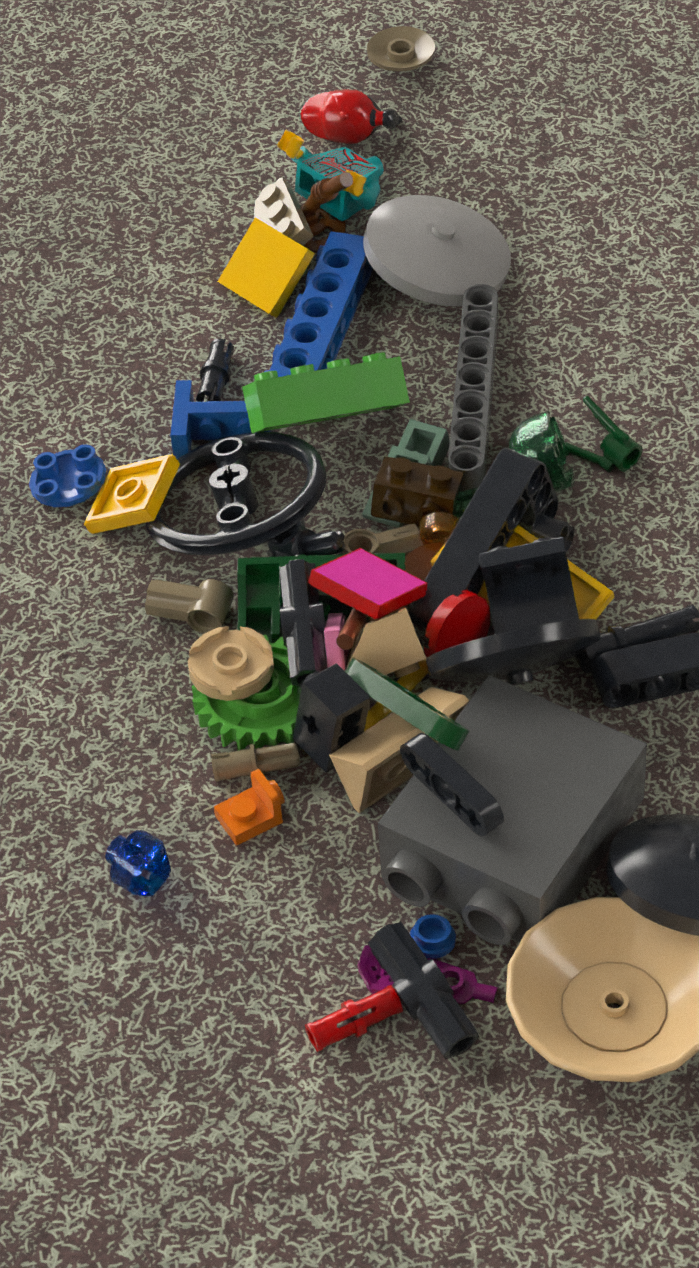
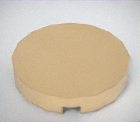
[188,626,274,701]

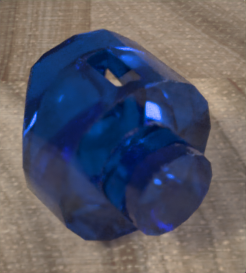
[105,830,171,897]

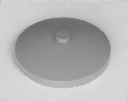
[363,195,511,306]

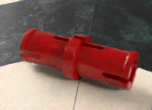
[305,985,403,1052]

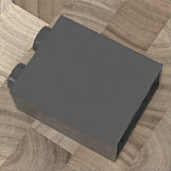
[378,675,647,945]

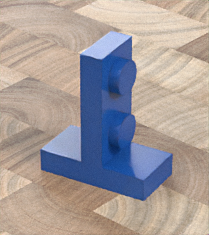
[170,380,270,459]

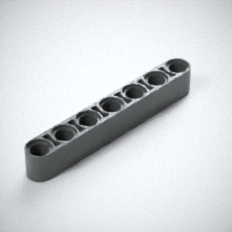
[448,284,498,498]

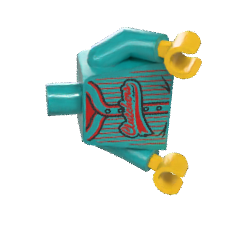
[277,130,384,221]

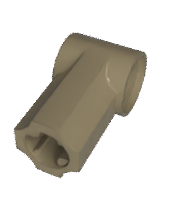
[342,524,423,556]
[145,579,234,633]

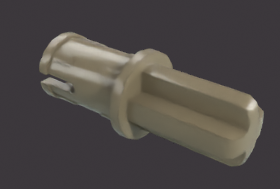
[211,743,300,782]

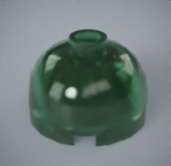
[509,411,575,492]

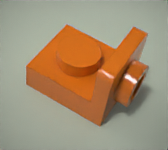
[214,769,285,846]

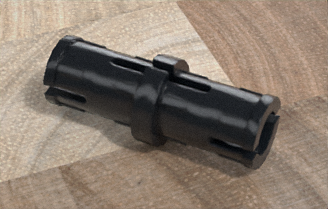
[196,338,234,402]

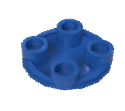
[29,444,107,507]

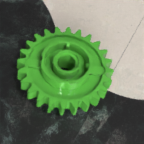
[192,635,301,751]

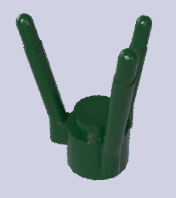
[543,396,643,472]

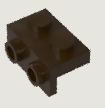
[371,456,464,532]

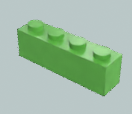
[242,352,410,434]

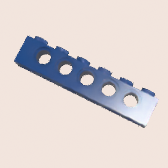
[264,231,373,377]

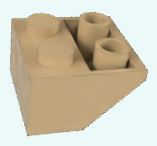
[344,606,426,678]

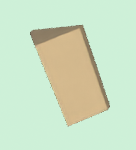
[329,687,469,813]

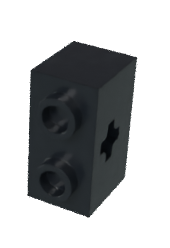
[293,663,371,773]

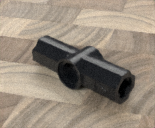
[279,559,327,687]
[368,921,479,1060]

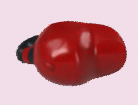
[301,89,402,144]

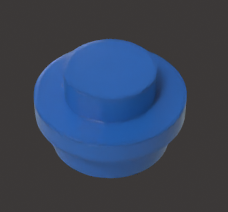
[410,914,456,959]

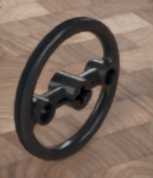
[145,432,326,556]

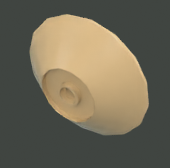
[506,897,699,1082]

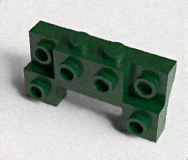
[237,553,407,643]

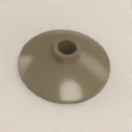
[367,26,435,71]

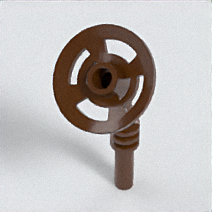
[300,172,353,253]

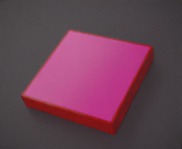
[308,548,428,620]

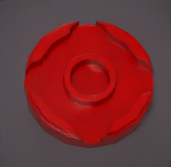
[424,590,490,658]

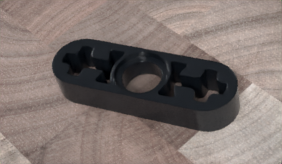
[400,733,504,836]

